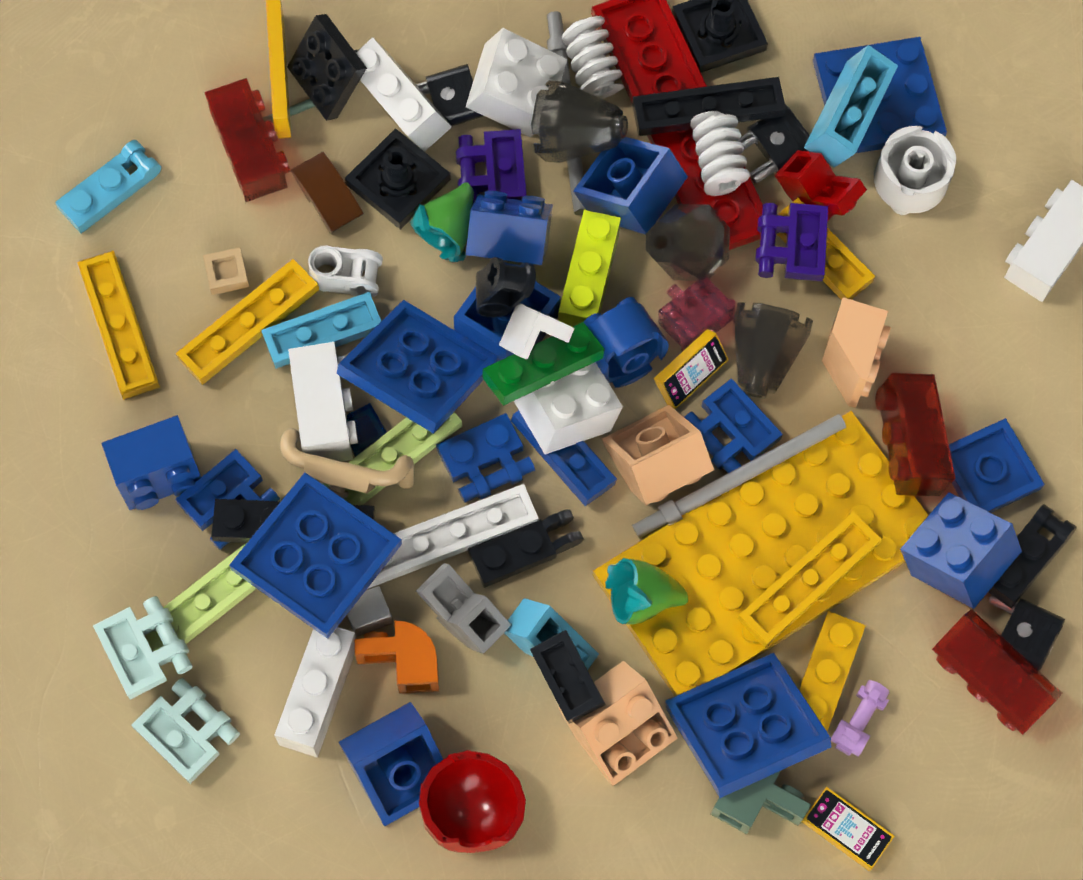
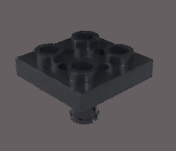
[672,0,768,73]
[287,14,367,121]
[345,128,451,230]

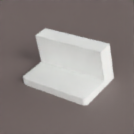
[499,303,575,359]

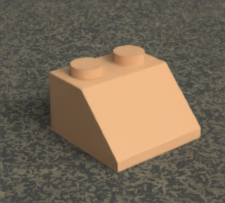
[602,405,714,505]

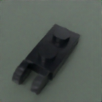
[468,509,584,588]

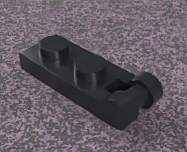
[989,504,1077,608]

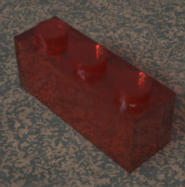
[204,78,291,202]
[875,373,956,496]
[932,609,1063,735]

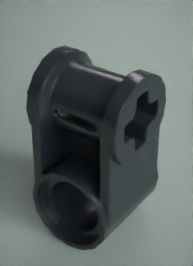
[476,257,536,318]

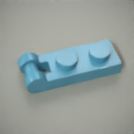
[55,140,161,234]

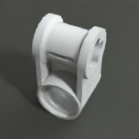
[308,245,383,297]

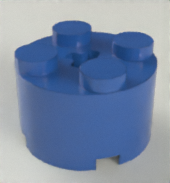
[584,297,669,388]

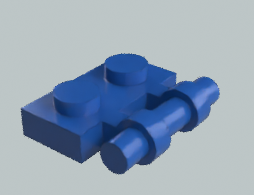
[684,378,783,473]
[436,413,535,503]
[175,449,280,550]

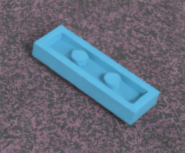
[261,292,381,369]

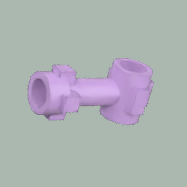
[831,680,890,757]

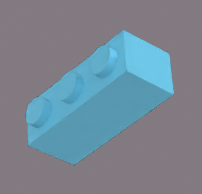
[804,45,898,168]

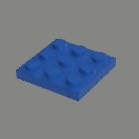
[813,37,947,154]
[336,300,498,434]
[229,472,402,639]
[665,653,832,798]

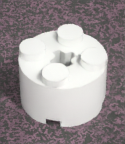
[874,126,956,215]

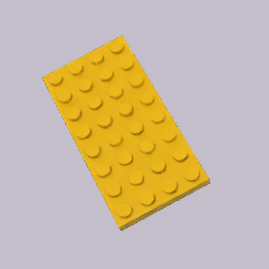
[592,411,929,696]

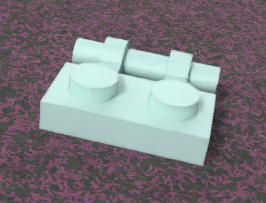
[93,596,193,700]
[131,678,240,784]

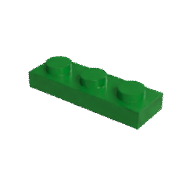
[482,322,605,406]

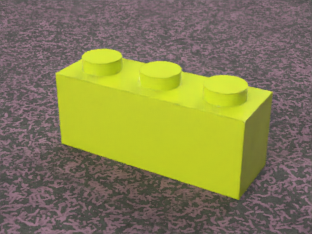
[558,210,621,327]

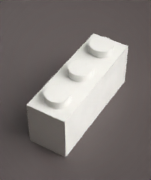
[356,37,452,152]
[1004,180,1083,302]
[288,342,358,462]
[274,627,357,758]

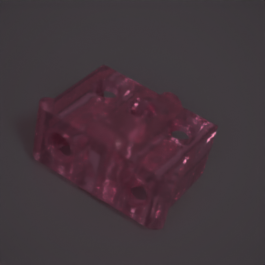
[658,275,736,352]

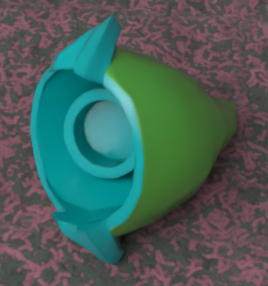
[410,182,474,262]
[605,558,688,625]

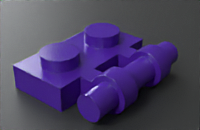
[455,129,527,204]
[755,203,828,282]

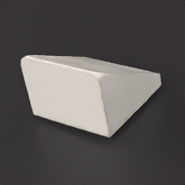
[347,586,393,637]

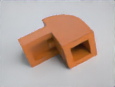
[354,621,439,693]

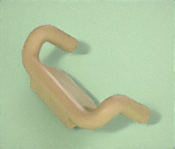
[280,428,414,498]

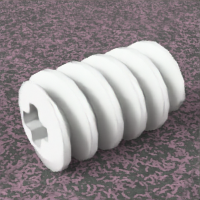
[562,16,624,100]
[690,111,750,196]

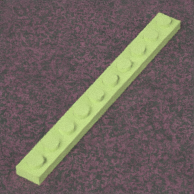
[145,412,463,652]

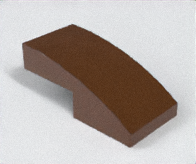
[290,152,364,233]

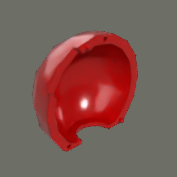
[419,750,526,853]

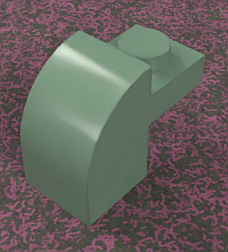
[710,771,811,834]

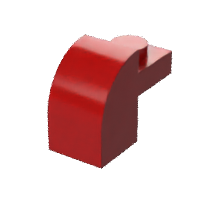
[774,150,867,222]

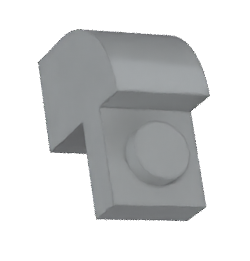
[416,563,511,654]

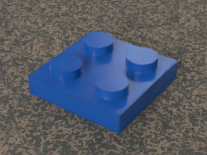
[935,418,1045,513]

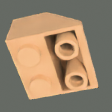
[822,297,891,408]
[559,661,678,786]

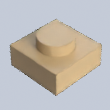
[203,247,249,295]

